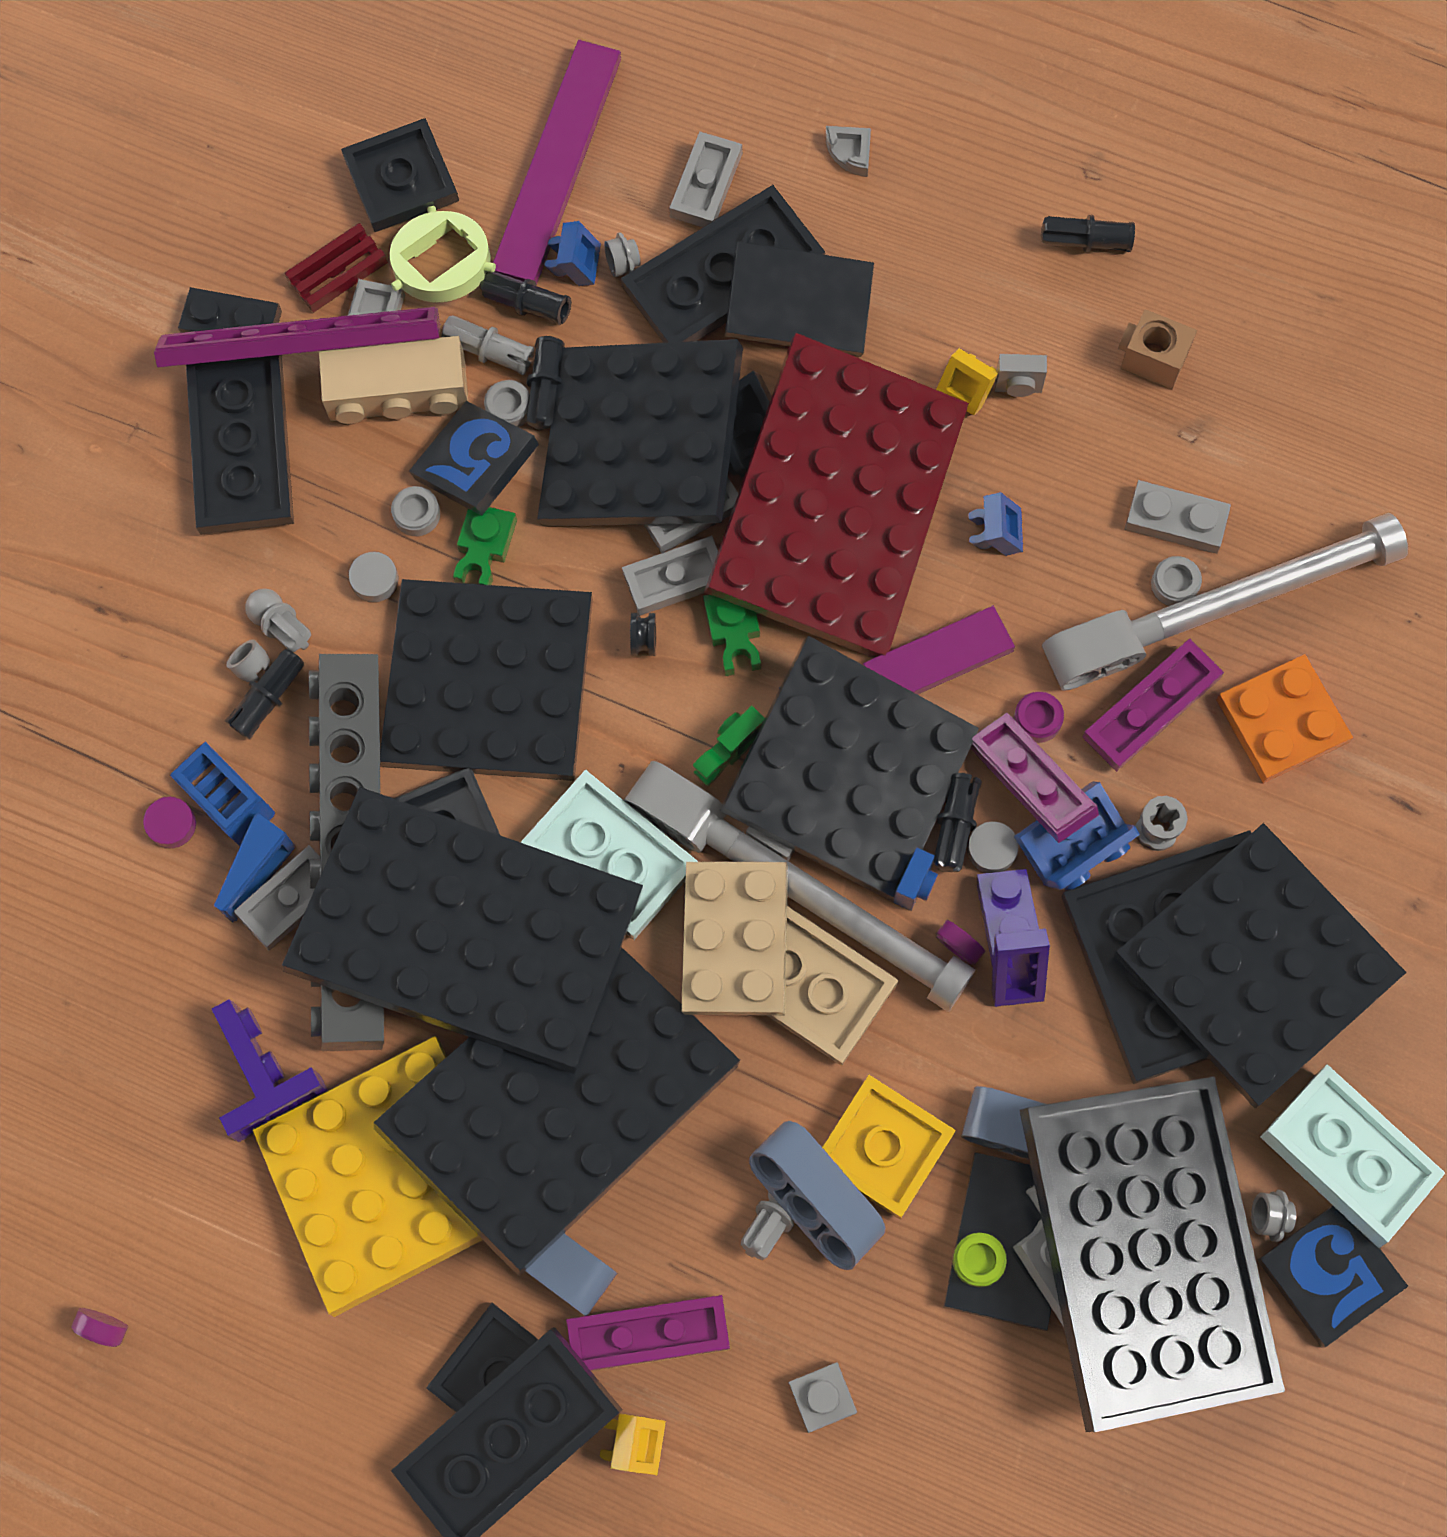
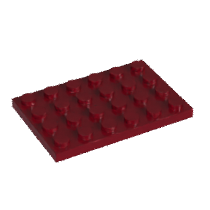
[704,333,969,658]

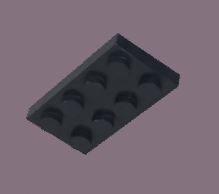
[621,185,825,343]
[186,355,294,535]
[391,1327,623,1537]

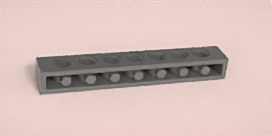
[309,654,384,1051]

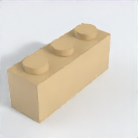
[319,336,469,424]

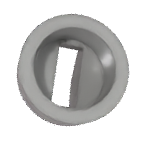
[226,640,270,682]

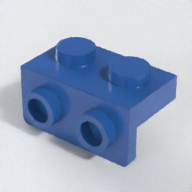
[1014,781,1140,890]

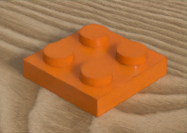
[1216,654,1353,784]

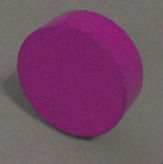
[1014,692,1064,743]
[143,797,196,848]
[936,920,986,965]
[71,1308,128,1347]

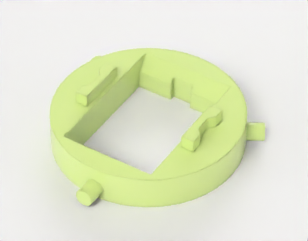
[390,206,496,302]

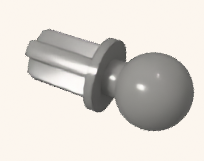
[245,588,311,652]
[741,1191,794,1260]

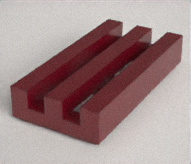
[285,223,388,313]

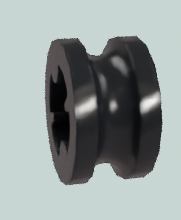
[630,613,656,656]

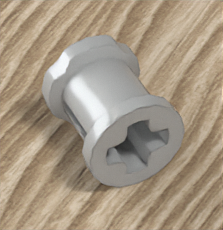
[1135,796,1188,851]

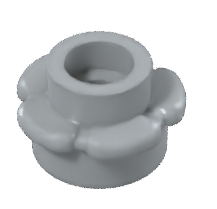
[604,233,641,277]
[1251,1190,1296,1242]

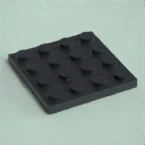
[537,339,743,526]
[380,579,593,781]
[719,636,979,902]
[1114,823,1407,1108]
[1061,830,1251,1084]

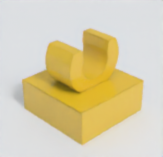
[936,348,999,416]
[599,1413,666,1475]

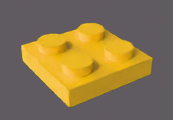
[822,1075,956,1220]

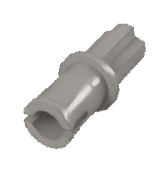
[441,315,535,375]

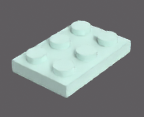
[521,769,698,940]
[1260,1064,1445,1248]

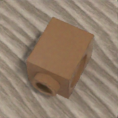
[1118,309,1197,390]

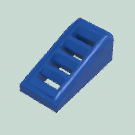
[170,741,275,846]
[214,813,295,922]

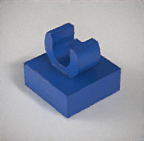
[545,221,601,286]
[969,492,1023,556]

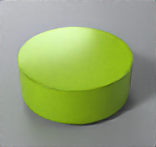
[953,1233,1007,1287]

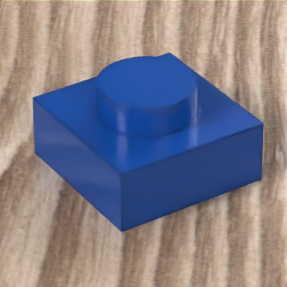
[893,847,938,911]

